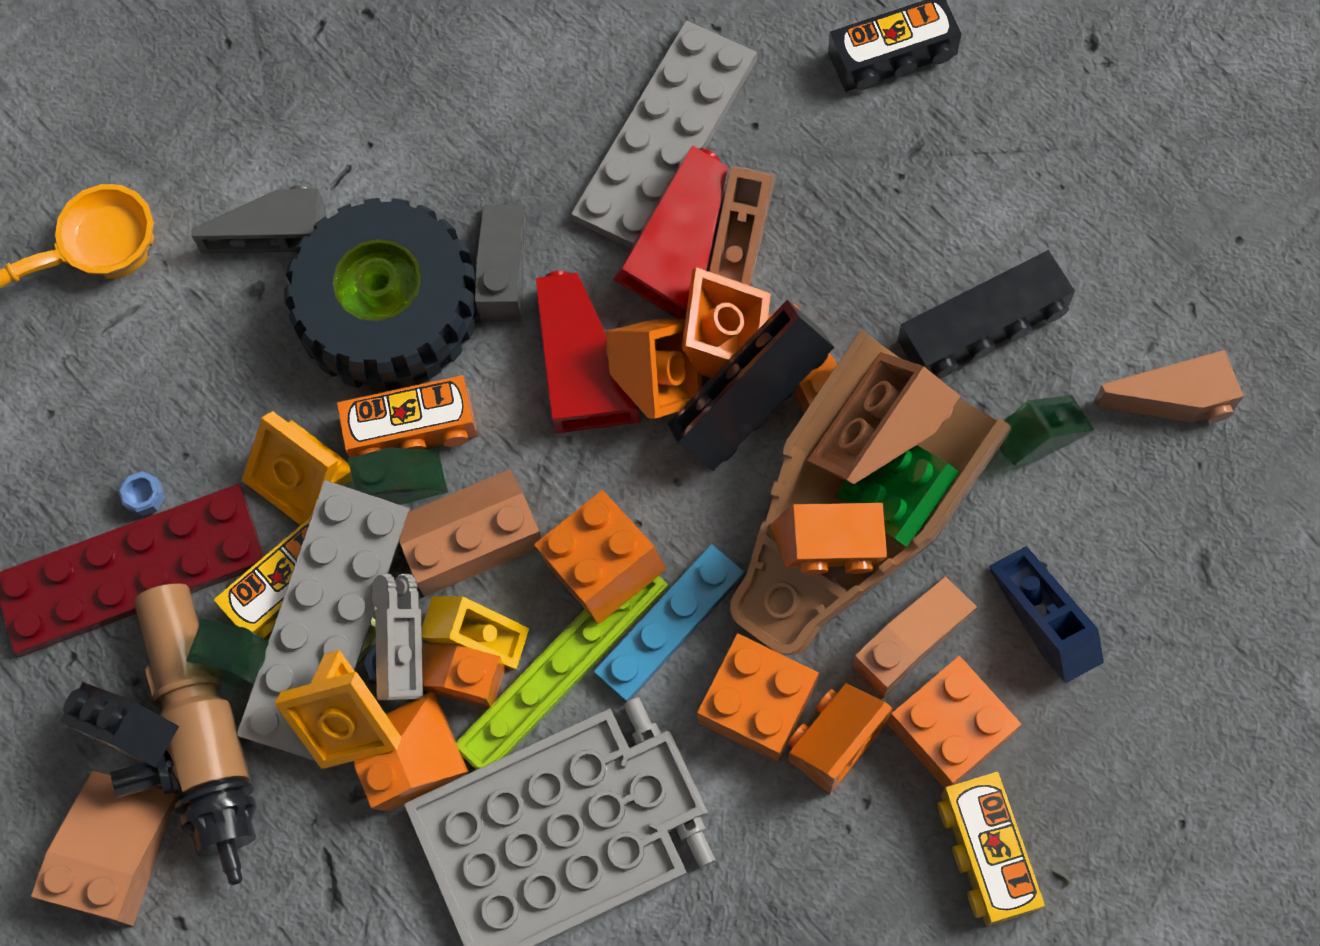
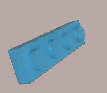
[594,544,744,703]

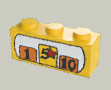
[214,516,312,648]
[937,772,1045,927]

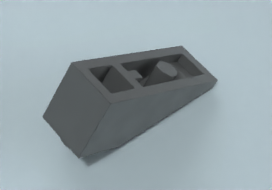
[191,185,326,254]
[475,204,525,322]

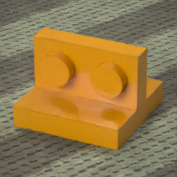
[241,411,356,525]
[275,650,402,769]

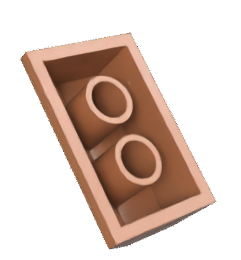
[399,469,542,597]

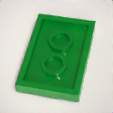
[835,445,960,547]

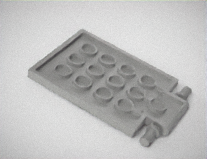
[404,697,716,946]

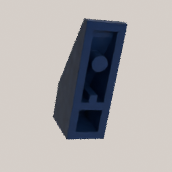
[989,546,1104,684]

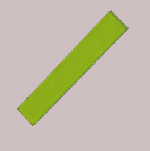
[456,576,669,770]

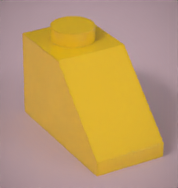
[421,596,529,670]

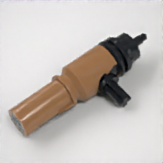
[110,584,257,885]

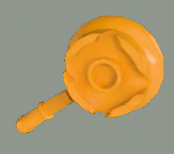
[0,184,154,289]

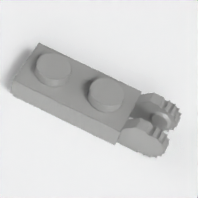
[372,573,423,700]

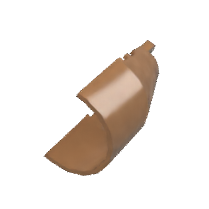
[730,330,1012,655]

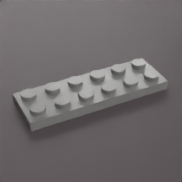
[571,20,757,249]
[237,480,410,761]

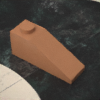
[709,166,776,286]
[1094,350,1244,423]
[852,576,977,699]

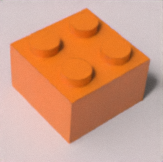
[534,490,666,625]
[697,633,819,763]
[888,656,1021,789]

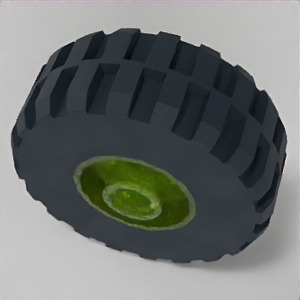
[284,198,478,391]

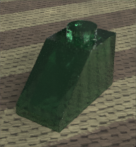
[999,395,1094,466]
[348,447,449,505]
[186,618,269,689]

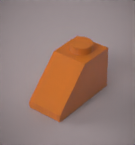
[422,643,506,709]

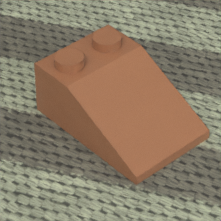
[807,352,960,484]
[31,771,178,926]

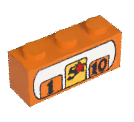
[337,375,478,465]

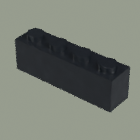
[898,250,1075,379]
[667,300,835,471]

